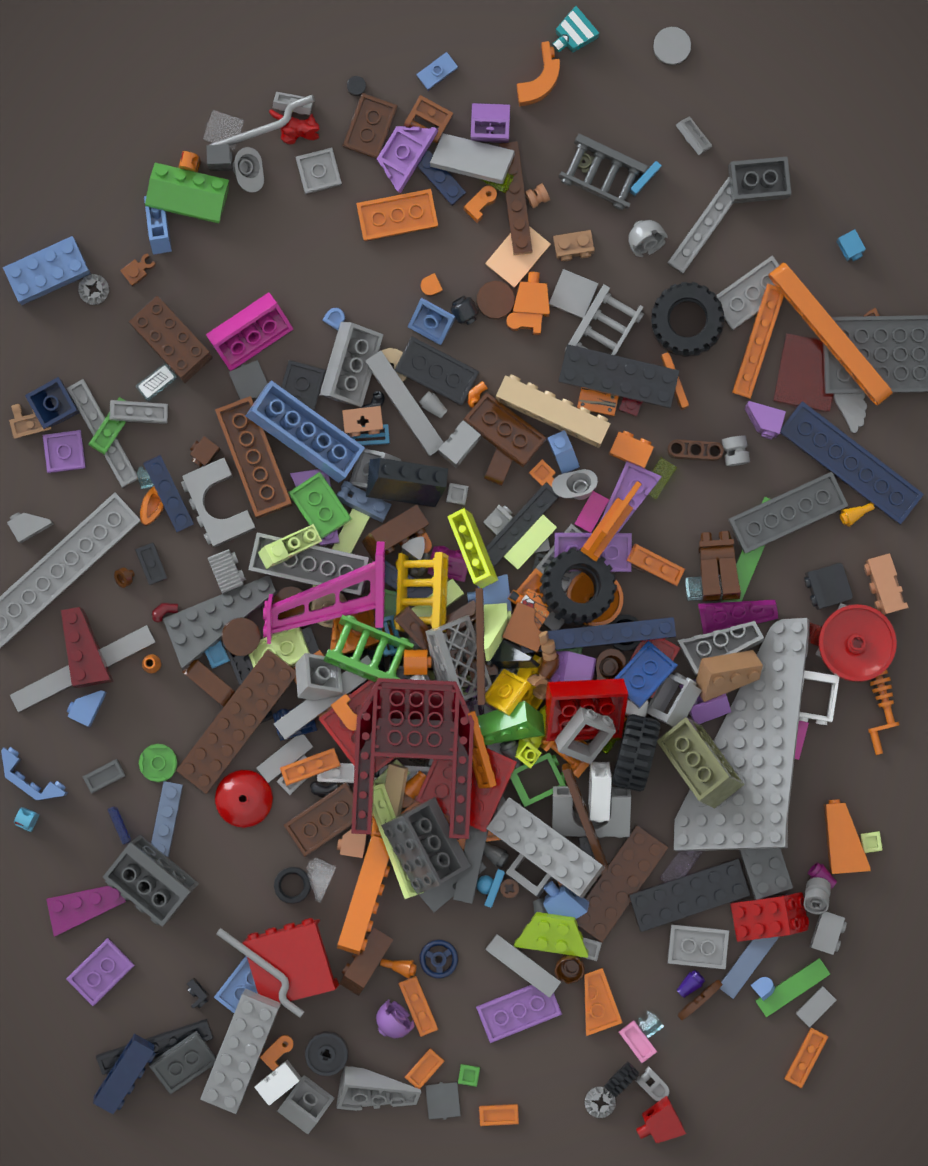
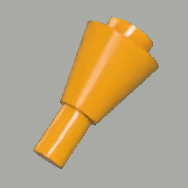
[840,503,875,527]

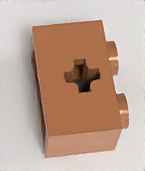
[342,406,383,437]

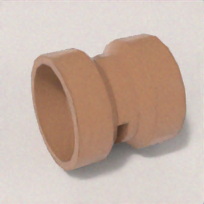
[525,183,550,209]

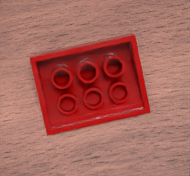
[545,679,628,741]

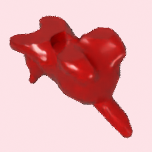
[269,109,320,144]

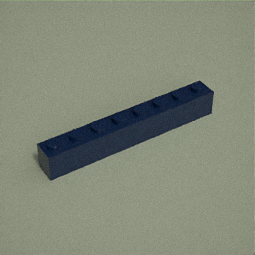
[521,617,676,654]

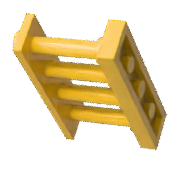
[394,552,448,632]

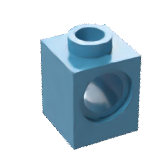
[836,229,866,261]

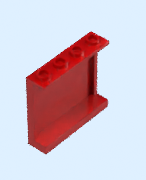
[242,918,339,1003]

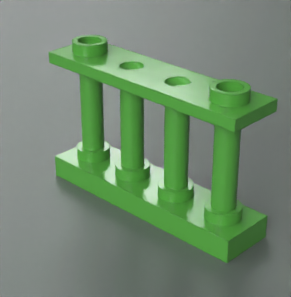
[323,615,414,683]

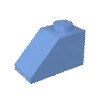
[547,430,580,474]
[67,690,107,727]

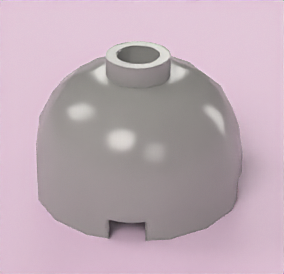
[628,220,668,257]

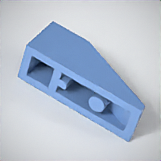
[144,196,172,255]

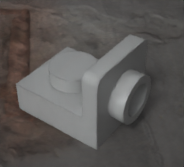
[483,505,513,535]

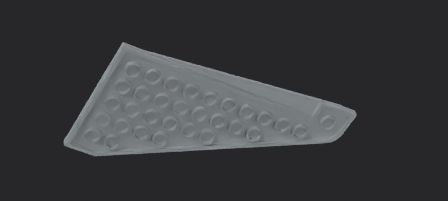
[674,618,809,851]

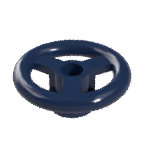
[420,940,458,978]

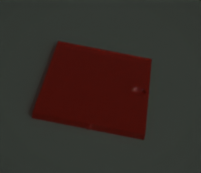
[773,334,833,412]

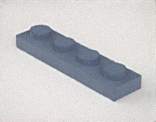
[151,781,183,858]

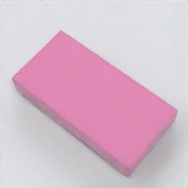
[618,1020,657,1063]

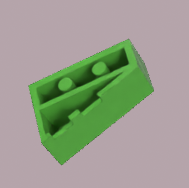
[477,701,545,745]

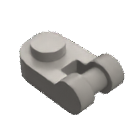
[635,1066,669,1101]

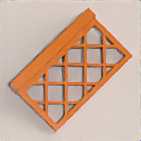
[580,481,642,561]

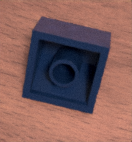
[25,377,80,429]

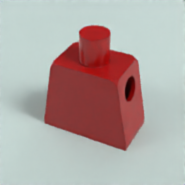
[636,1096,686,1143]

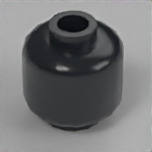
[451,295,479,325]

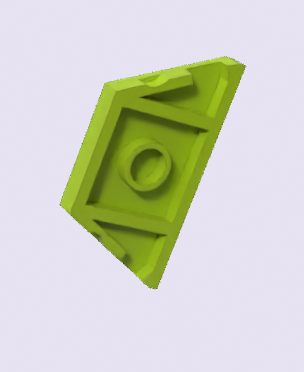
[514,912,589,958]

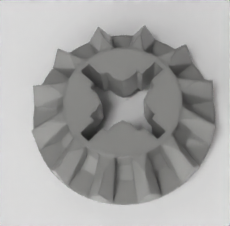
[78,274,109,305]
[585,1087,616,1118]

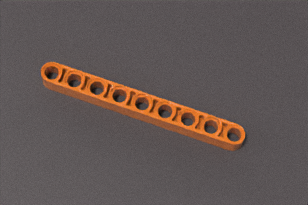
[768,262,893,406]

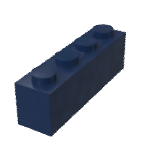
[93,1033,156,1114]

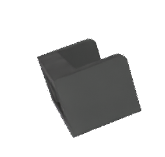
[206,144,233,171]

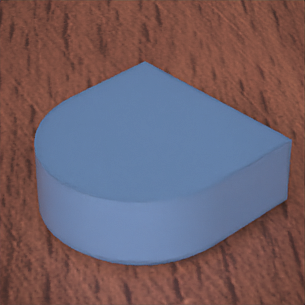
[322,308,345,330]
[751,977,775,1001]

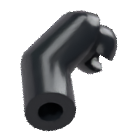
[361,391,385,408]
[310,781,338,798]

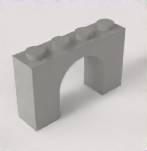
[181,458,256,547]
[552,786,631,838]

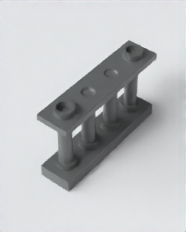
[558,134,648,210]

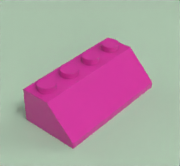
[206,292,293,371]

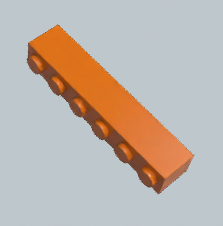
[337,835,390,955]

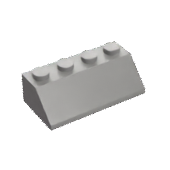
[319,322,383,407]

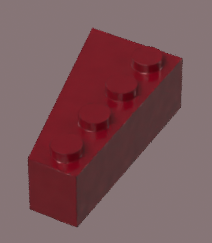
[61,607,114,688]

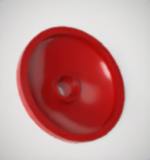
[215,770,273,828]

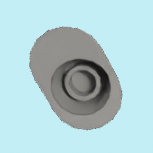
[233,147,264,193]
[552,469,598,500]

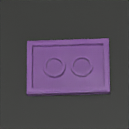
[66,938,135,1006]

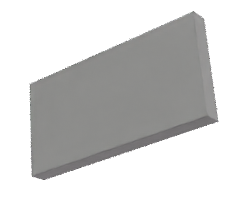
[430,133,515,184]
[717,255,779,331]

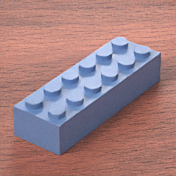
[246,380,365,483]

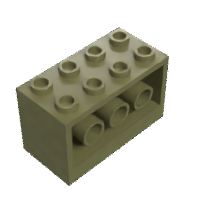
[657,717,745,808]

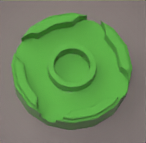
[139,744,178,782]

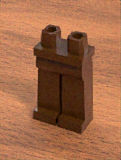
[698,531,741,602]

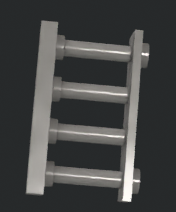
[565,284,644,355]

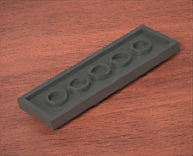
[728,472,848,554]

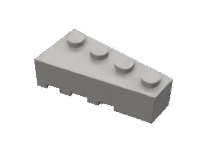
[678,621,764,677]

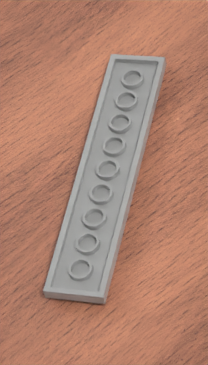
[0,492,141,649]

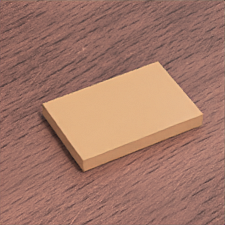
[485,226,551,288]

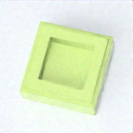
[860,831,882,853]

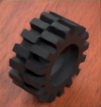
[604,1062,639,1098]

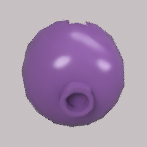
[376,999,415,1039]

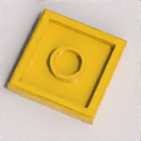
[485,669,532,716]

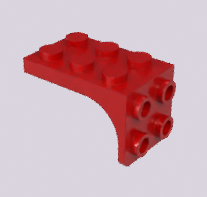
[731,892,809,942]

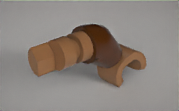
[527,631,560,699]

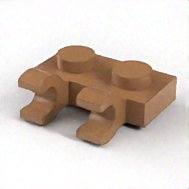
[9,404,52,439]

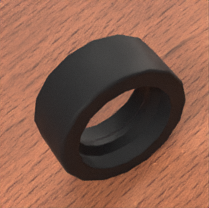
[609,614,641,651]
[274,867,311,904]

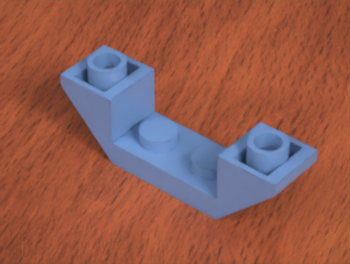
[1,747,68,800]

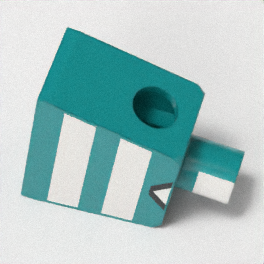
[552,6,599,53]

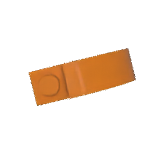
[517,41,560,106]

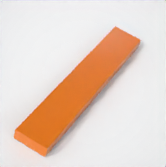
[732,284,784,399]

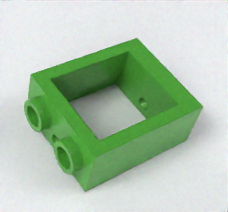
[510,752,566,807]

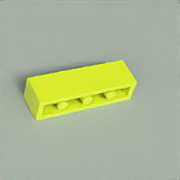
[447,508,498,588]

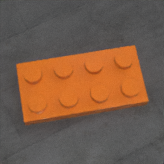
[356,189,438,241]

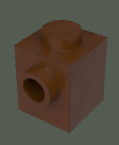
[190,436,221,467]

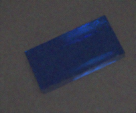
[107,806,131,845]

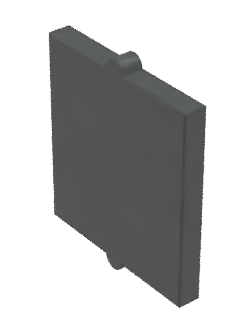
[229,360,268,400]
[425,1082,461,1120]

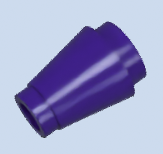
[676,970,705,998]

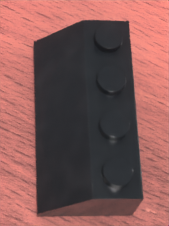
[366,458,448,507]

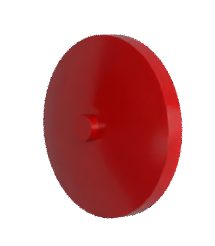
[819,604,897,682]

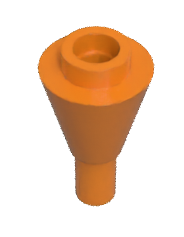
[380,959,417,979]

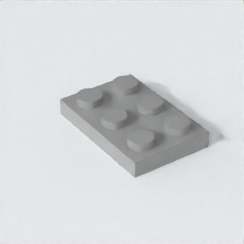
[667,924,729,969]

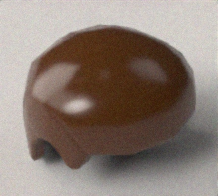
[555,955,585,984]

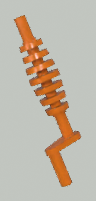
[868,670,900,755]

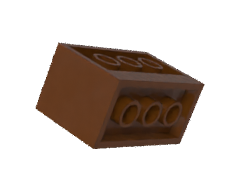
[129,296,213,383]

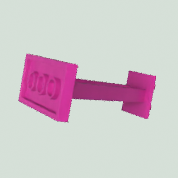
[263,542,385,644]

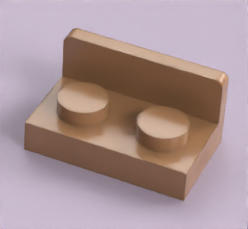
[553,230,595,261]

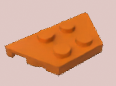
[330,609,400,655]

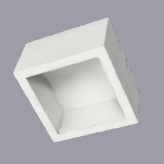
[254,1060,301,1105]

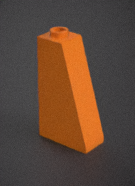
[824,799,871,874]

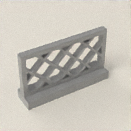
[425,615,492,700]

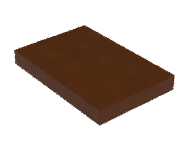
[343,93,398,159]

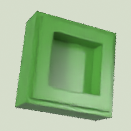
[458,1064,480,1087]

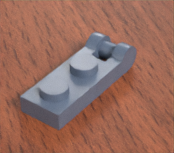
[336,481,392,523]

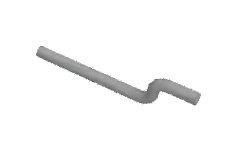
[210,95,315,146]
[216,928,304,1018]

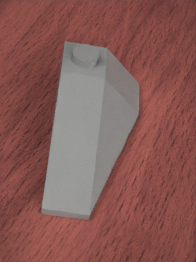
[337,1066,421,1111]

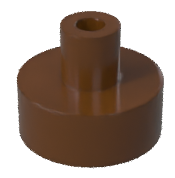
[114,567,135,588]

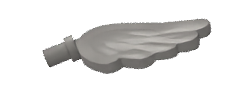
[833,393,867,433]

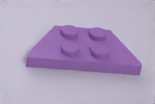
[377,126,438,193]

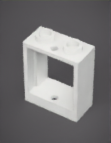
[799,670,839,725]
[588,762,611,822]

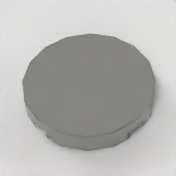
[653,27,691,65]

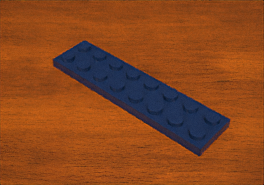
[780,401,924,525]

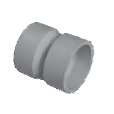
[722,435,750,466]
[804,877,831,914]

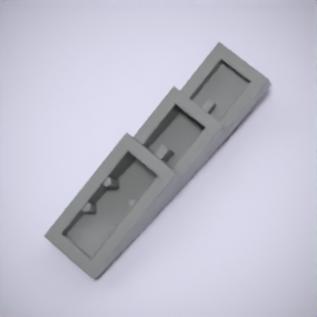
[485,934,561,998]

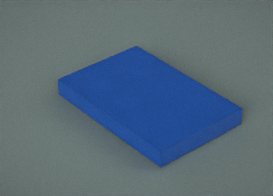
[614,640,678,709]

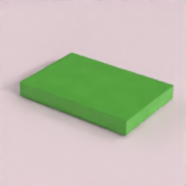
[288,472,352,540]

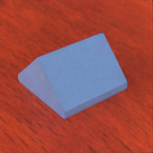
[408,298,455,345]

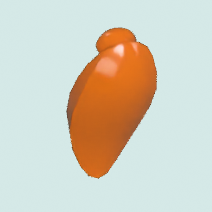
[140,486,164,526]

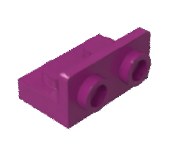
[427,546,468,582]

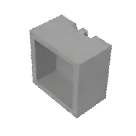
[438,420,481,468]

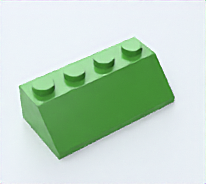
[145,163,229,223]

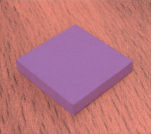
[43,430,86,473]

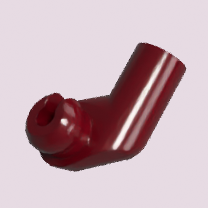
[152,603,178,622]

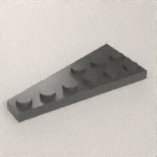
[163,575,277,671]

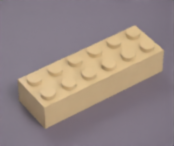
[496,375,611,448]

